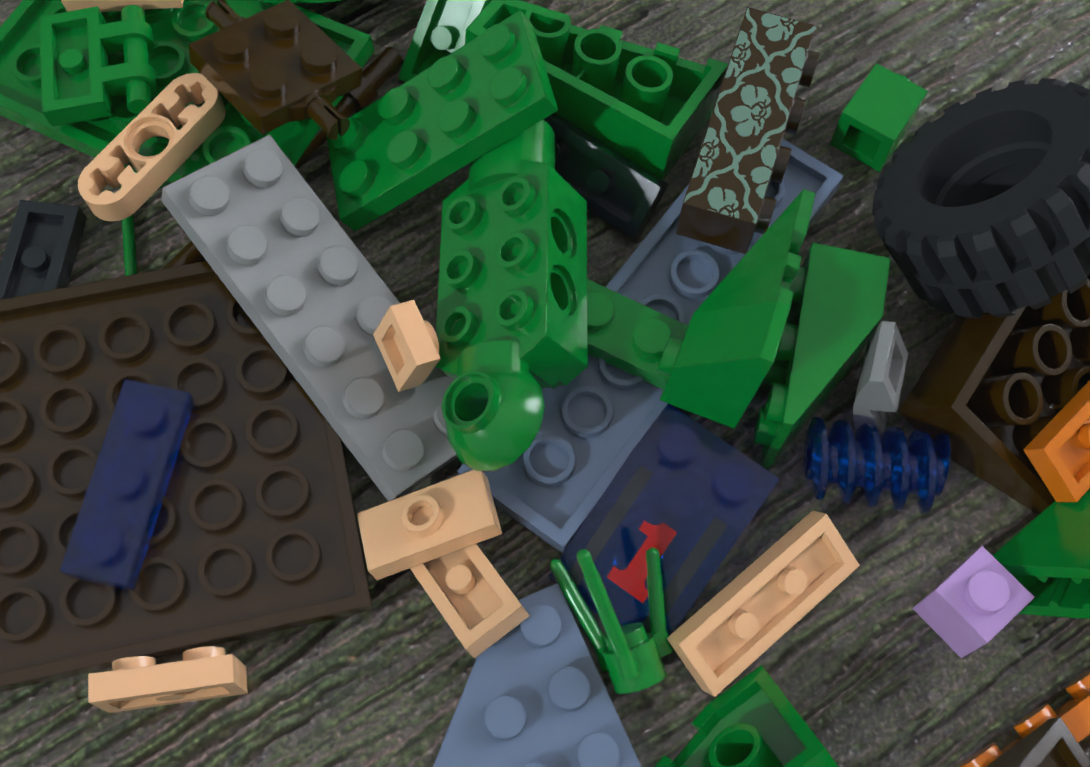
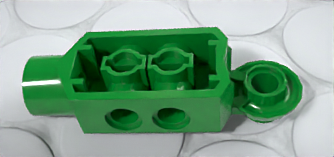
[435,120,588,471]

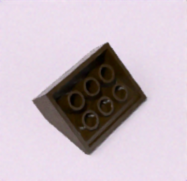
[898,274,1090,515]

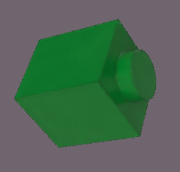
[829,63,928,173]

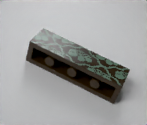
[676,7,820,254]

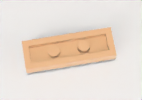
[666,510,860,697]

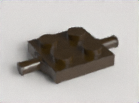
[188,0,362,140]

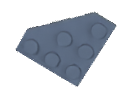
[433,583,641,767]

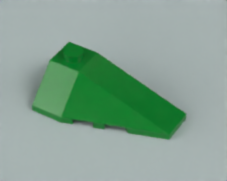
[656,189,816,429]

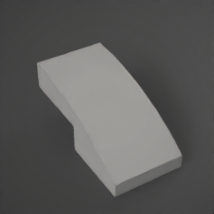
[853,321,908,438]

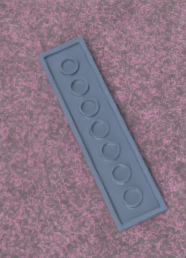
[457,138,844,554]

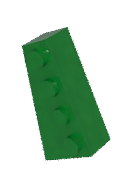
[465,0,728,180]

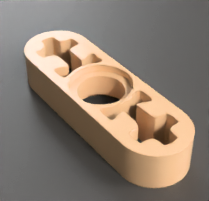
[78,73,226,221]

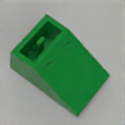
[753,242,891,469]

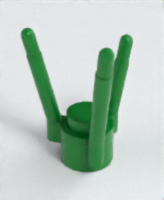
[550,547,673,694]

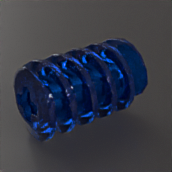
[803,416,951,514]

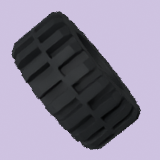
[872,78,1090,319]

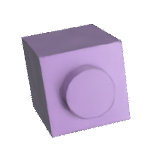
[912,546,1034,659]

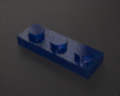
[60,379,195,591]

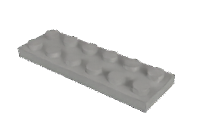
[161,135,457,501]

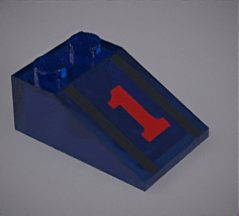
[548,404,780,636]

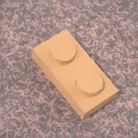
[410,543,530,659]
[88,646,248,713]

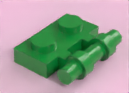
[39,5,157,126]

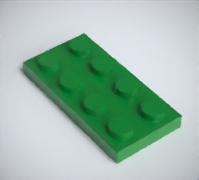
[326,10,558,231]

